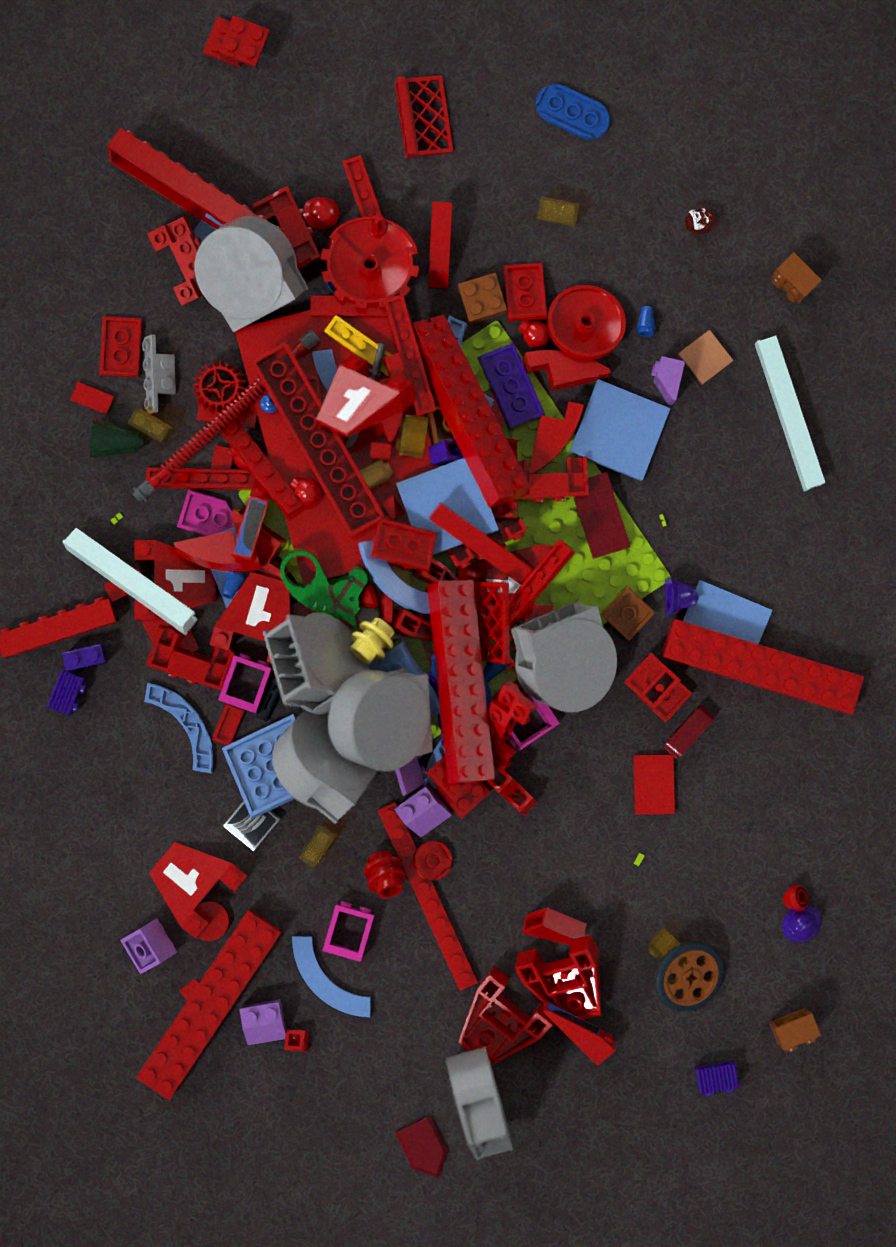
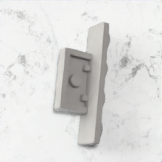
[142,334,176,415]

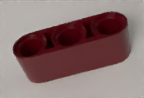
[663,705,715,760]

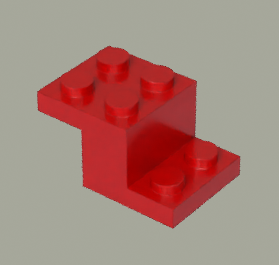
[203,16,270,68]
[624,653,693,723]
[426,755,490,819]

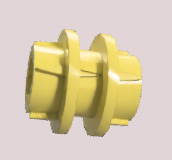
[350,618,395,664]

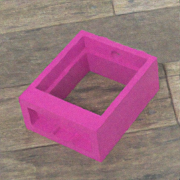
[218,653,273,713]
[507,696,560,751]
[323,901,374,962]

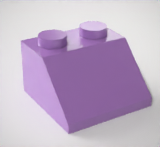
[651,356,685,406]
[395,755,427,795]
[394,783,453,837]
[120,919,177,974]
[239,999,286,1045]

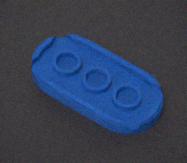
[536,84,610,140]

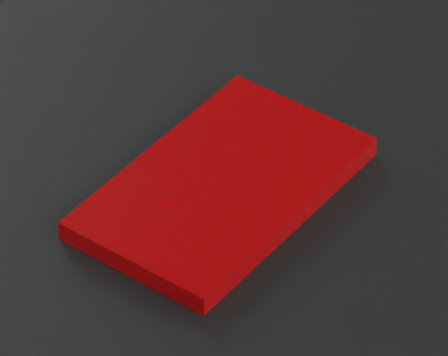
[235,310,438,585]

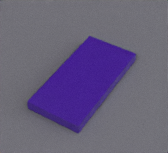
[477,343,545,430]

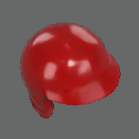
[303,197,340,232]

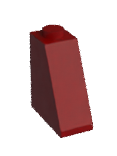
[522,908,586,946]

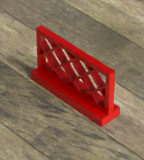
[395,75,453,159]
[473,581,509,664]

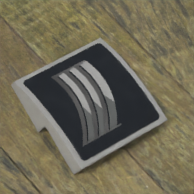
[224,801,281,851]

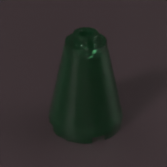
[90,419,143,458]

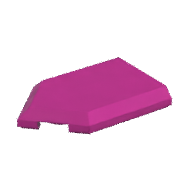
[177,489,234,536]

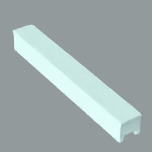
[755,336,825,492]
[62,528,198,635]

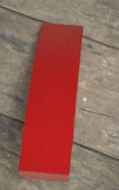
[428,202,452,289]
[523,350,611,391]
[378,352,405,442]
[528,401,584,474]
[231,508,291,580]
[174,530,261,572]
[486,763,537,816]

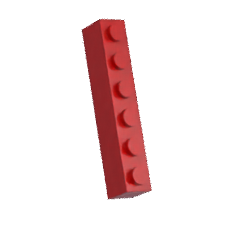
[0,597,118,658]

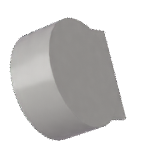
[195,216,309,332]
[511,600,617,712]
[263,612,369,715]
[328,668,433,771]
[272,711,378,823]
[446,1047,513,1160]

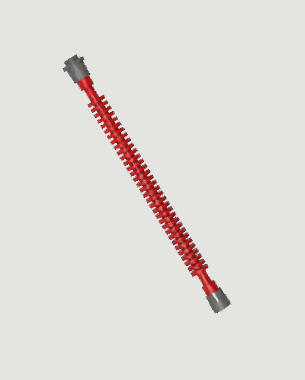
[133,329,321,503]

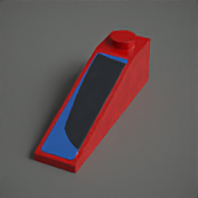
[231,481,271,562]
[543,1001,615,1066]

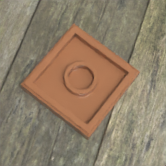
[678,330,733,385]

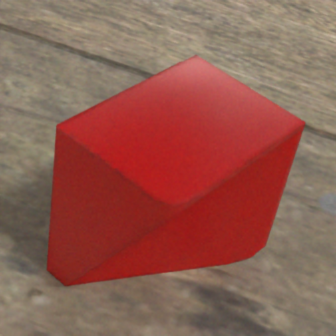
[370,442,391,462]
[381,495,404,521]
[284,1029,309,1052]

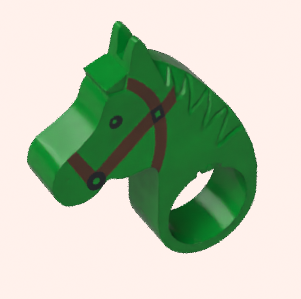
[280,548,368,627]

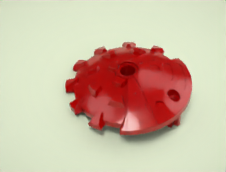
[321,212,419,310]

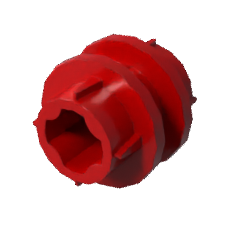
[364,851,407,899]

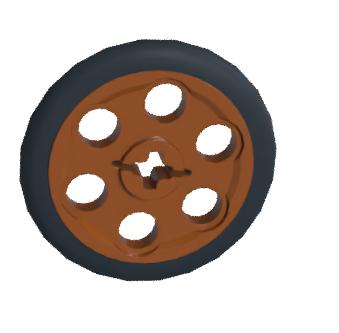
[655,941,724,1011]

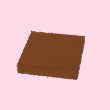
[600,585,656,641]

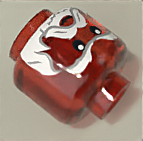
[685,208,715,235]

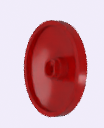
[547,285,626,360]

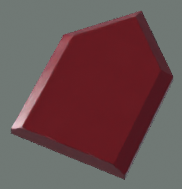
[395,1115,448,1178]

